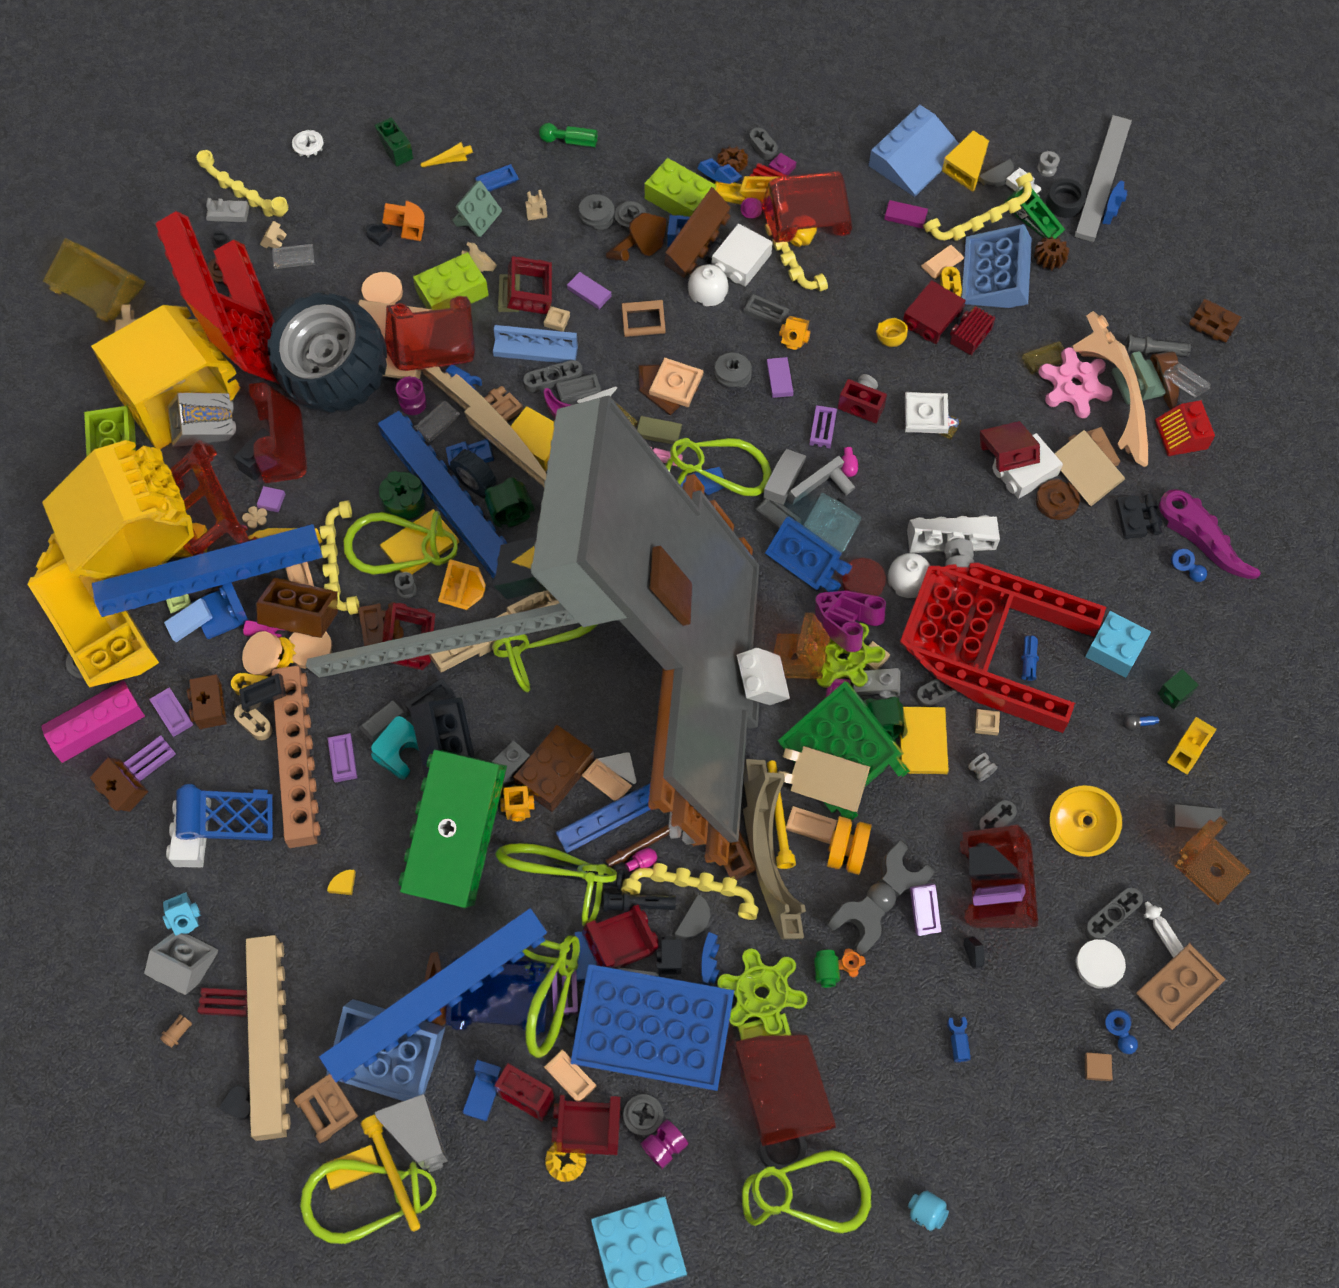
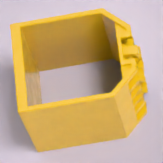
[91,305,240,449]
[42,440,194,579]

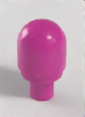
[841,447,858,477]
[625,848,657,872]

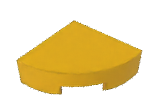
[327,870,356,895]

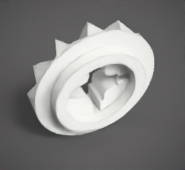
[292,130,324,158]

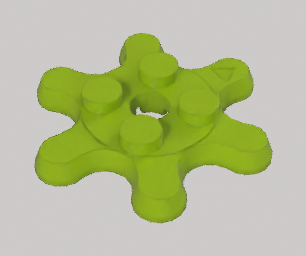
[801,623,886,688]
[717,949,807,1035]

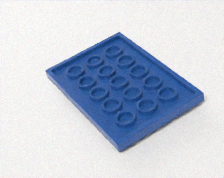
[570,964,734,1091]

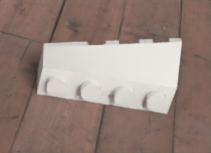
[907,515,1000,553]

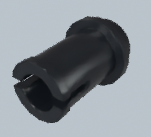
[703,237,724,264]

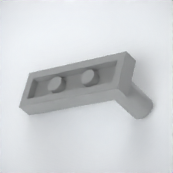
[787,456,856,505]

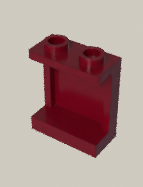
[903,280,966,344]
[980,421,1040,472]
[582,904,658,969]
[552,1095,620,1155]

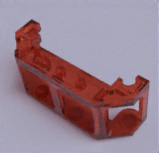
[170,440,258,556]

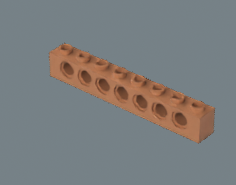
[272,666,320,848]

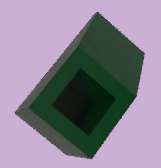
[374,117,414,167]

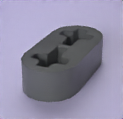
[749,128,778,161]
[978,800,1017,839]

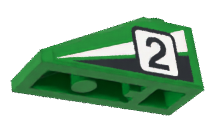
[1004,186,1065,239]

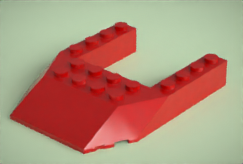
[155,211,279,384]
[900,563,1106,733]

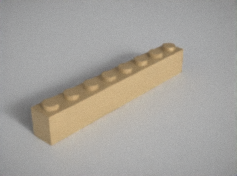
[246,935,290,1141]

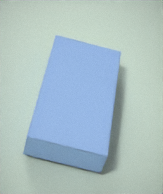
[164,598,213,642]

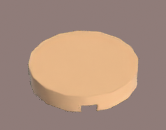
[361,272,403,305]
[242,631,282,676]
[289,632,332,669]

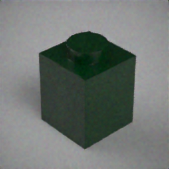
[1158,669,1199,709]

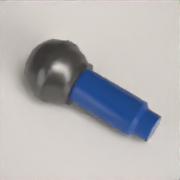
[1124,715,1159,730]

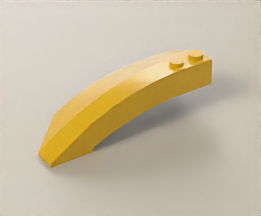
[27,533,159,687]

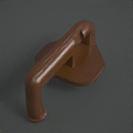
[606,213,667,261]

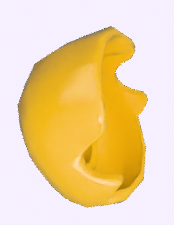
[876,318,908,347]

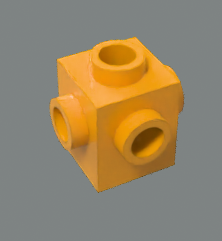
[779,316,811,350]
[500,786,534,822]

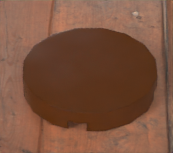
[1036,479,1080,520]

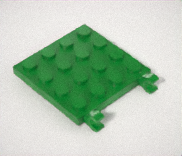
[778,681,910,821]

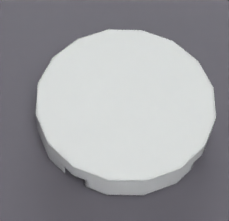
[1076,939,1126,988]

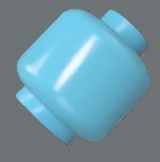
[908,1191,949,1231]

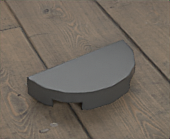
[978,159,1014,187]
[675,894,710,939]

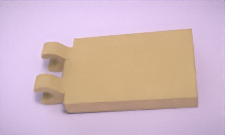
[778,746,870,812]

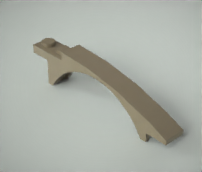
[743,759,806,939]

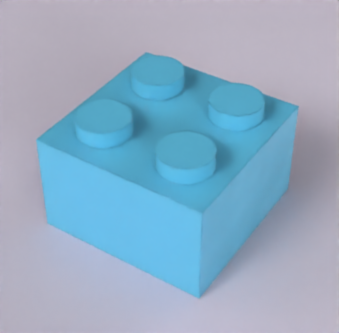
[1085,611,1151,678]

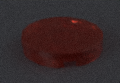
[842,558,886,596]

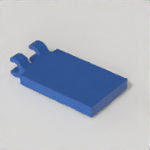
[765,516,853,592]

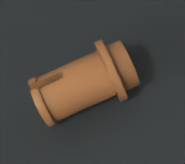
[160,1015,192,1048]

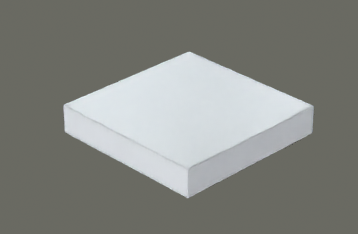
[905,392,949,433]

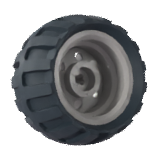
[268,293,387,412]

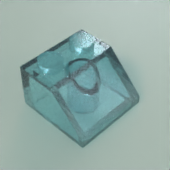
[803,493,862,555]

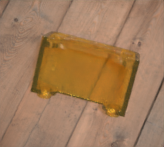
[43,238,146,322]

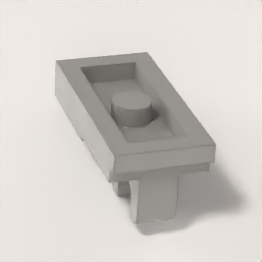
[206,198,249,222]

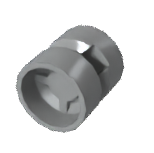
[944,539,974,567]

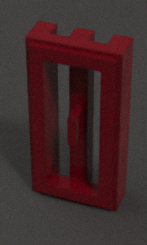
[198,988,248,1017]

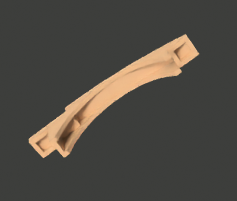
[1073,311,1148,467]

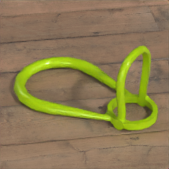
[666,438,772,496]
[344,511,458,575]
[492,624,598,692]
[495,843,617,927]
[523,935,580,1058]
[742,1150,871,1234]
[300,1159,437,1244]

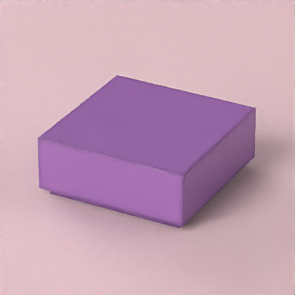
[257,486,285,513]

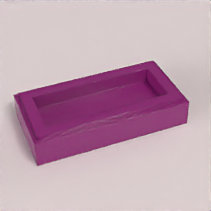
[884,200,928,229]

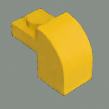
[1167,717,1216,775]

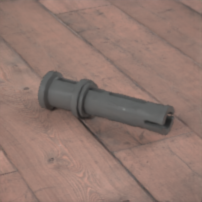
[1125,334,1191,357]

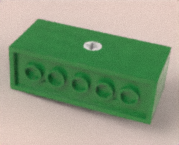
[399,750,507,908]

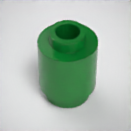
[814,950,840,988]

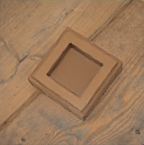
[1085,1053,1112,1081]

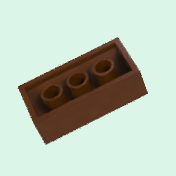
[665,187,731,278]

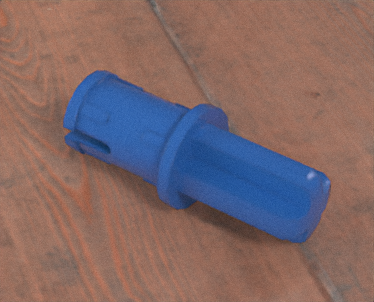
[1021,635,1039,681]

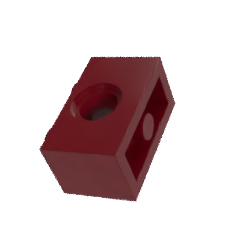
[838,379,887,424]

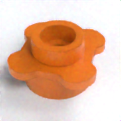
[838,948,865,977]

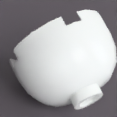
[688,264,728,306]
[888,553,930,598]

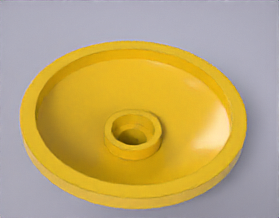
[1050,785,1122,857]

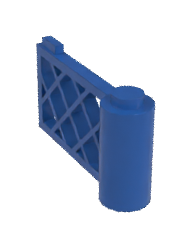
[176,784,272,841]

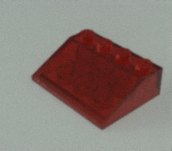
[735,1035,836,1146]

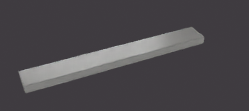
[1075,115,1132,242]

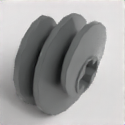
[579,194,615,230]
[715,352,752,387]

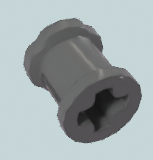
[394,572,417,599]

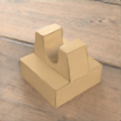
[260,221,287,250]

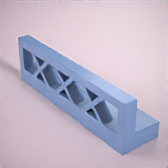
[493,325,578,363]

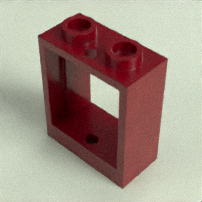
[507,256,552,314]
[382,603,435,670]
[494,1063,555,1122]

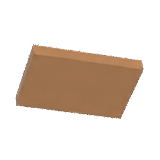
[1136,943,1226,1030]

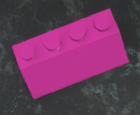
[41,680,145,763]

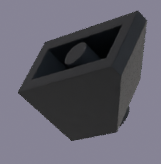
[969,843,1022,881]

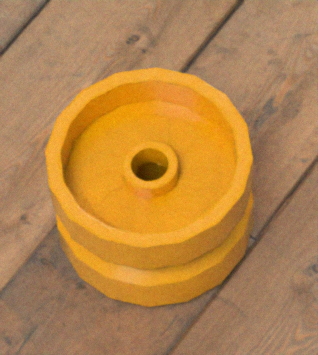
[827,816,872,875]

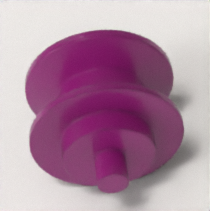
[741,198,763,218]

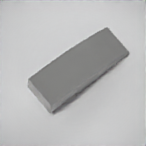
[764,449,806,505]

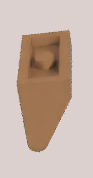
[621,300,665,337]

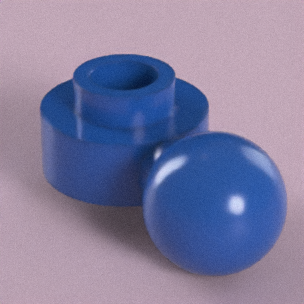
[1171,548,1207,582]
[1105,1009,1138,1054]

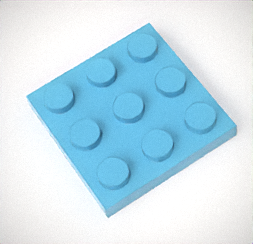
[591,1197,687,1288]

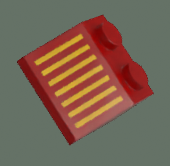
[1155,400,1215,456]

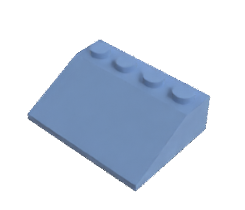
[869,105,959,197]
[962,224,1032,308]
[326,999,445,1101]

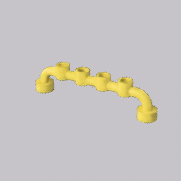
[196,150,288,217]
[923,173,1034,241]
[765,198,828,292]
[320,500,360,615]
[621,863,758,920]

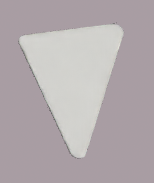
[577,387,617,403]
[598,752,636,784]

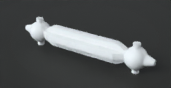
[1144,901,1184,958]

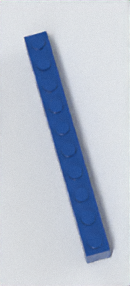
[378,411,507,580]
[92,524,323,617]
[319,908,547,1083]

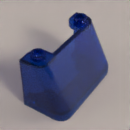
[446,957,551,1035]

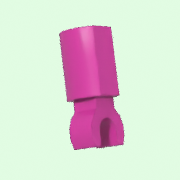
[243,620,283,638]

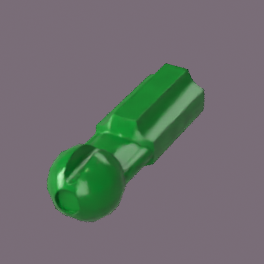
[539,123,598,148]

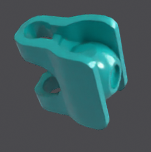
[371,716,419,780]

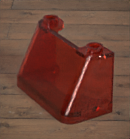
[762,172,852,243]
[385,296,475,371]
[249,382,307,483]
[960,825,1038,928]

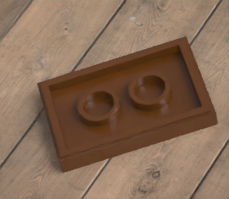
[650,545,692,626]

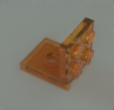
[773,613,831,679]
[1174,816,1251,905]

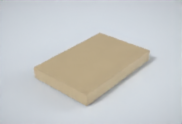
[1055,430,1125,506]

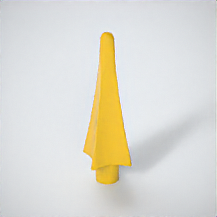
[420,142,473,167]

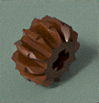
[1034,235,1069,271]

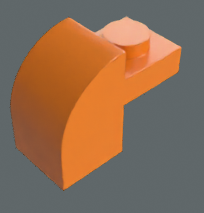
[382,201,424,241]

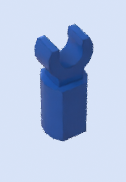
[445,364,482,389]
[947,1017,971,1062]

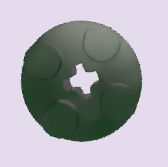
[379,471,426,521]
[485,477,535,527]
[863,697,908,742]

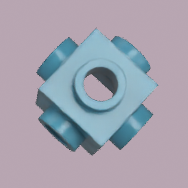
[163,892,201,936]

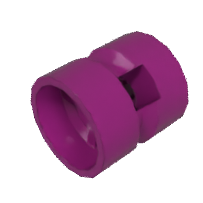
[396,376,427,415]
[640,1119,688,1169]

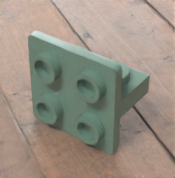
[452,181,502,237]
[1112,351,1166,404]

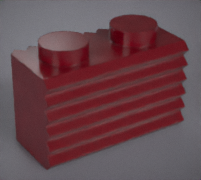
[950,306,995,355]

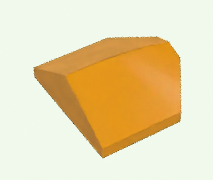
[438,559,486,610]

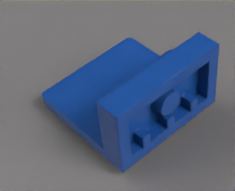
[191,582,248,639]

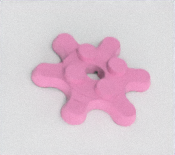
[1038,347,1113,418]

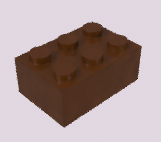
[257,578,338,638]
[514,725,594,812]

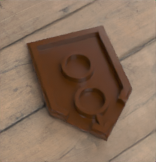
[639,364,698,415]

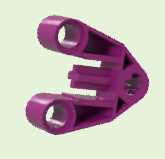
[815,591,886,652]

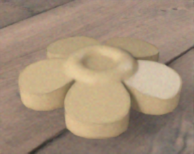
[242,506,267,528]

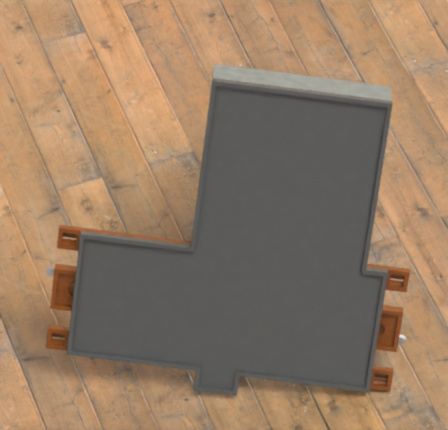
[306,395,759,866]

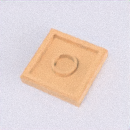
[649,358,703,407]

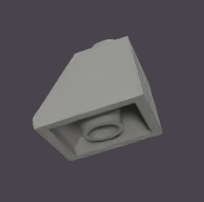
[144,932,218,995]

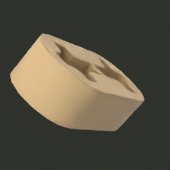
[234,704,273,740]

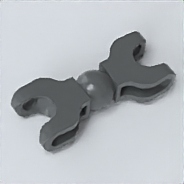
[827,840,935,955]

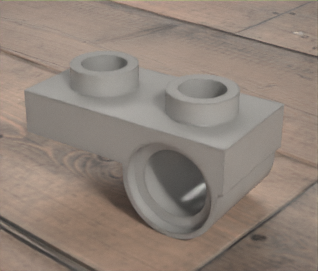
[854,668,900,698]

